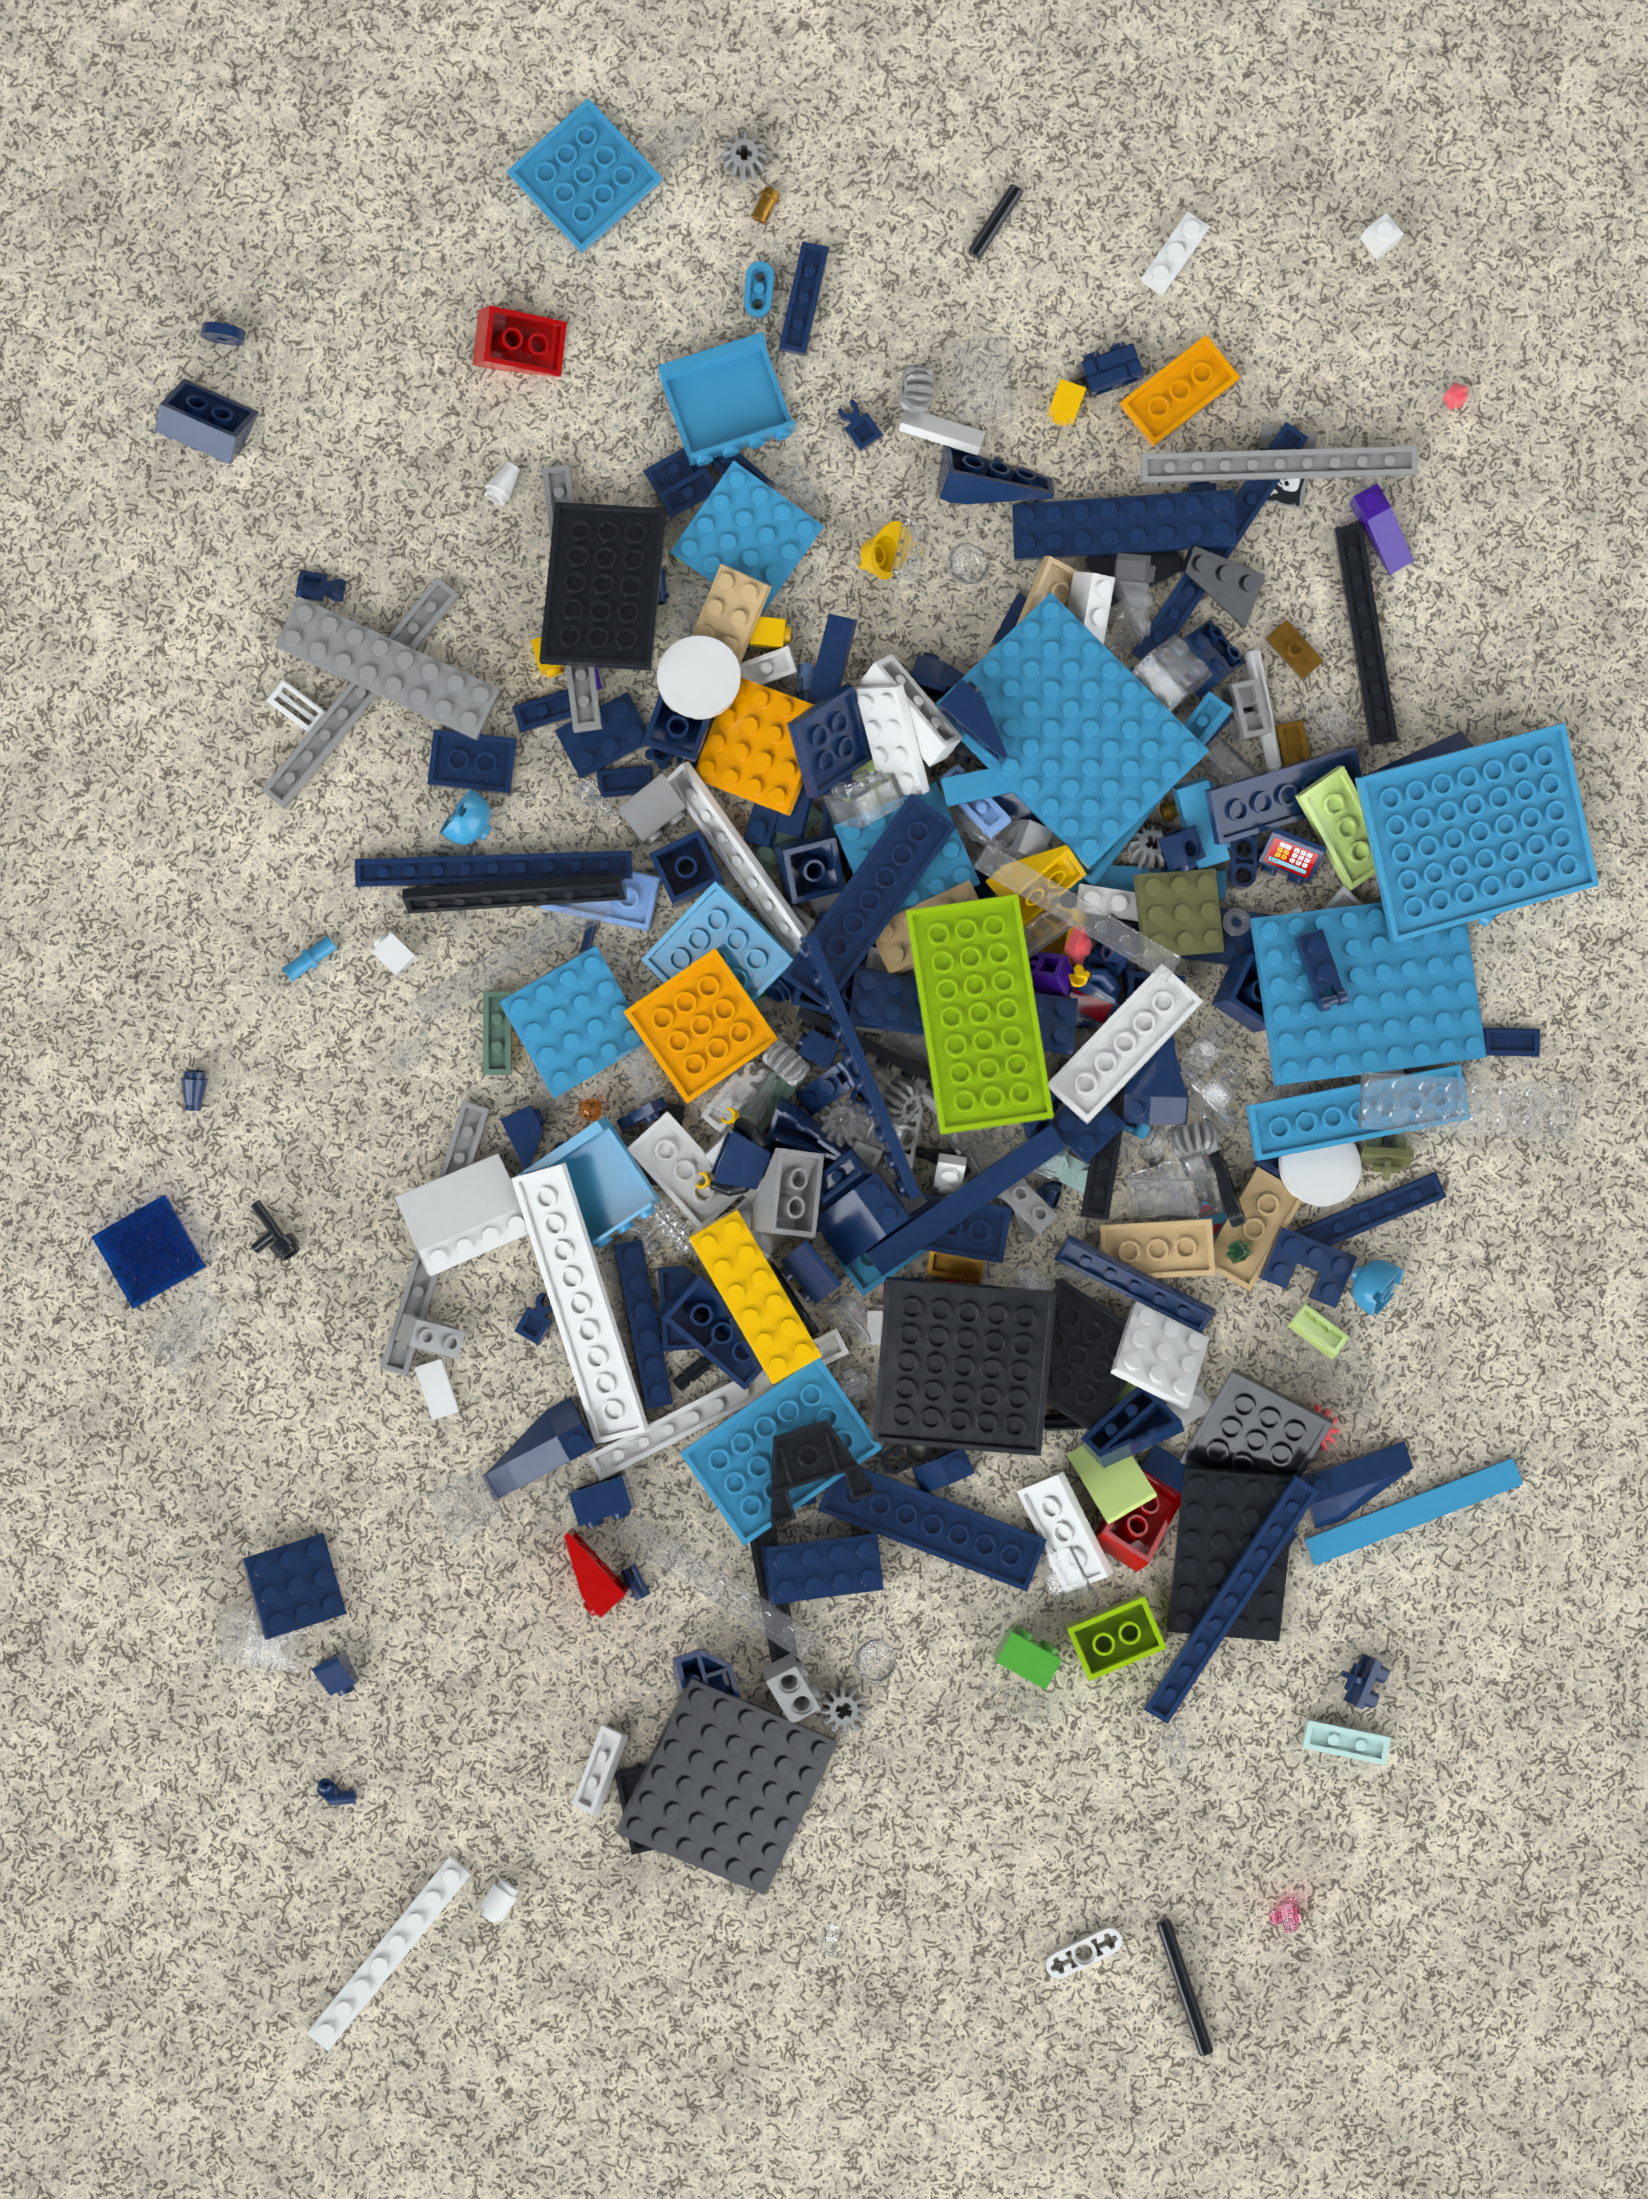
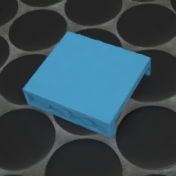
[658,332,796,466]
[511,1116,661,1249]

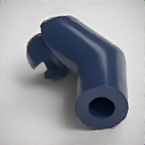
[317,1778,357,1805]

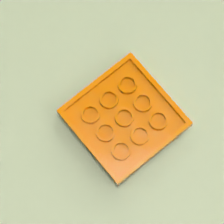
[695,677,814,816]
[624,948,779,1104]

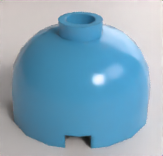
[439,789,492,845]
[1351,1259,1404,1316]

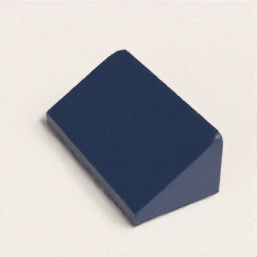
[820,1149,873,1206]

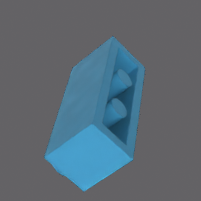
[1171,776,1231,869]

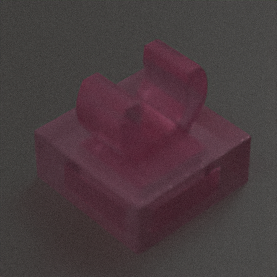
[1268,1896,1301,1933]

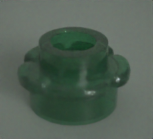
[1225,1239,1252,1264]

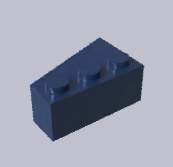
[766,1096,853,1172]
[1081,1387,1184,1468]

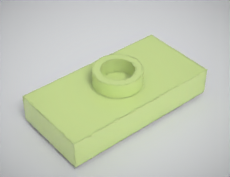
[1288,1303,1350,1360]

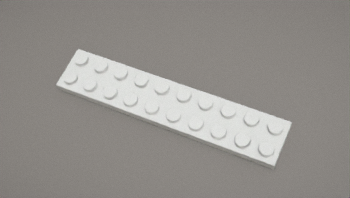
[511,1163,649,1444]

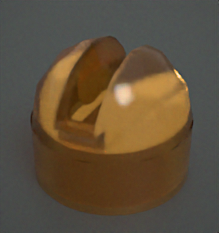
[578,1098,602,1121]

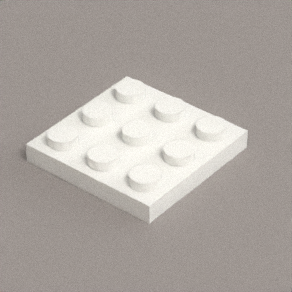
[1111,1301,1210,1410]

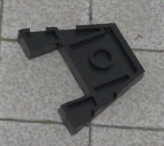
[770,1420,878,1526]

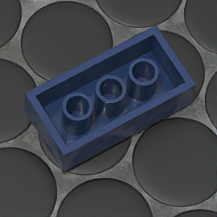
[762,1532,884,1605]

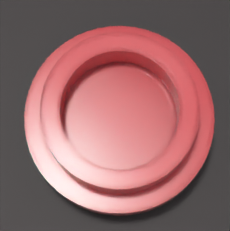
[1443,383,1468,410]

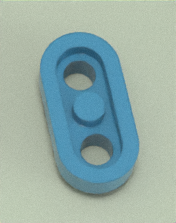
[744,261,774,319]

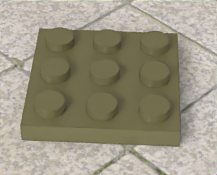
[1133,869,1224,959]

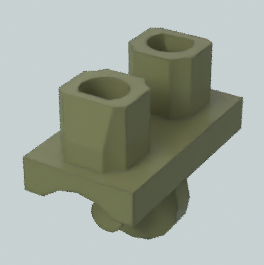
[1360,1136,1414,1181]

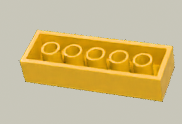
[688,1207,822,1384]

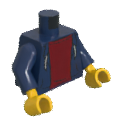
[1067,962,1123,1028]

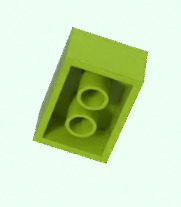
[1064,1593,1167,1681]

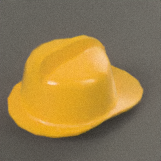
[858,521,911,580]

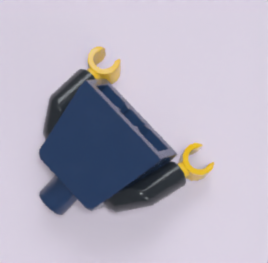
[695,1107,771,1196]

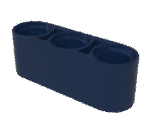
[1228,833,1258,890]

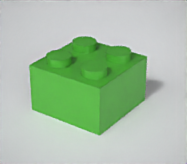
[993,1625,1062,1690]

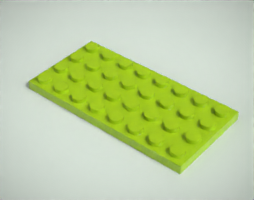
[905,894,1054,1135]

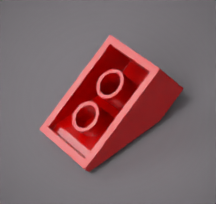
[472,305,567,377]
[1095,1466,1181,1572]
[564,1528,629,1618]

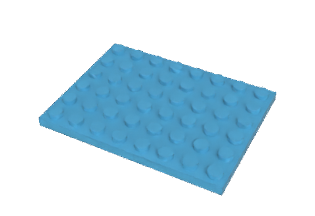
[935,593,1209,869]
[1355,723,1599,942]
[1250,903,1487,1086]

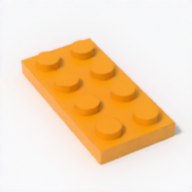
[1119,335,1241,448]

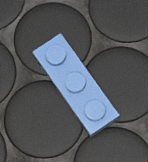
[936,764,1011,839]

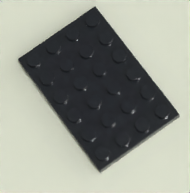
[539,502,667,671]
[1167,1466,1293,1642]

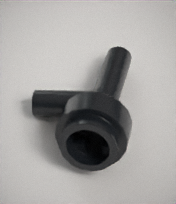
[251,1200,300,1261]

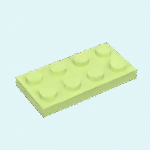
[1295,766,1375,890]

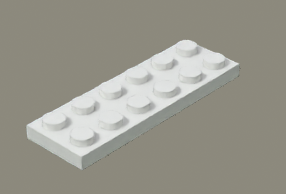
[1048,964,1203,1124]

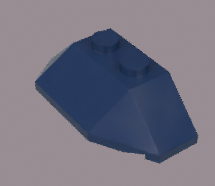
[673,1649,741,1698]

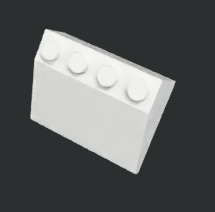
[395,1153,529,1276]

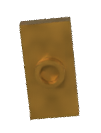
[1266,619,1324,680]
[1275,720,1310,766]
[926,1251,986,1284]

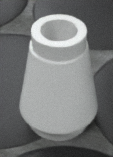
[484,462,520,505]

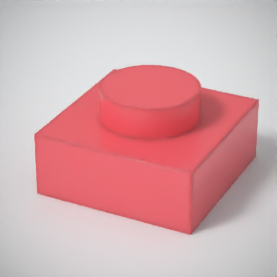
[1064,926,1092,965]

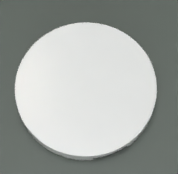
[657,636,741,720]
[1279,1142,1361,1207]

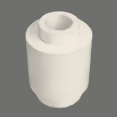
[479,1878,519,1923]

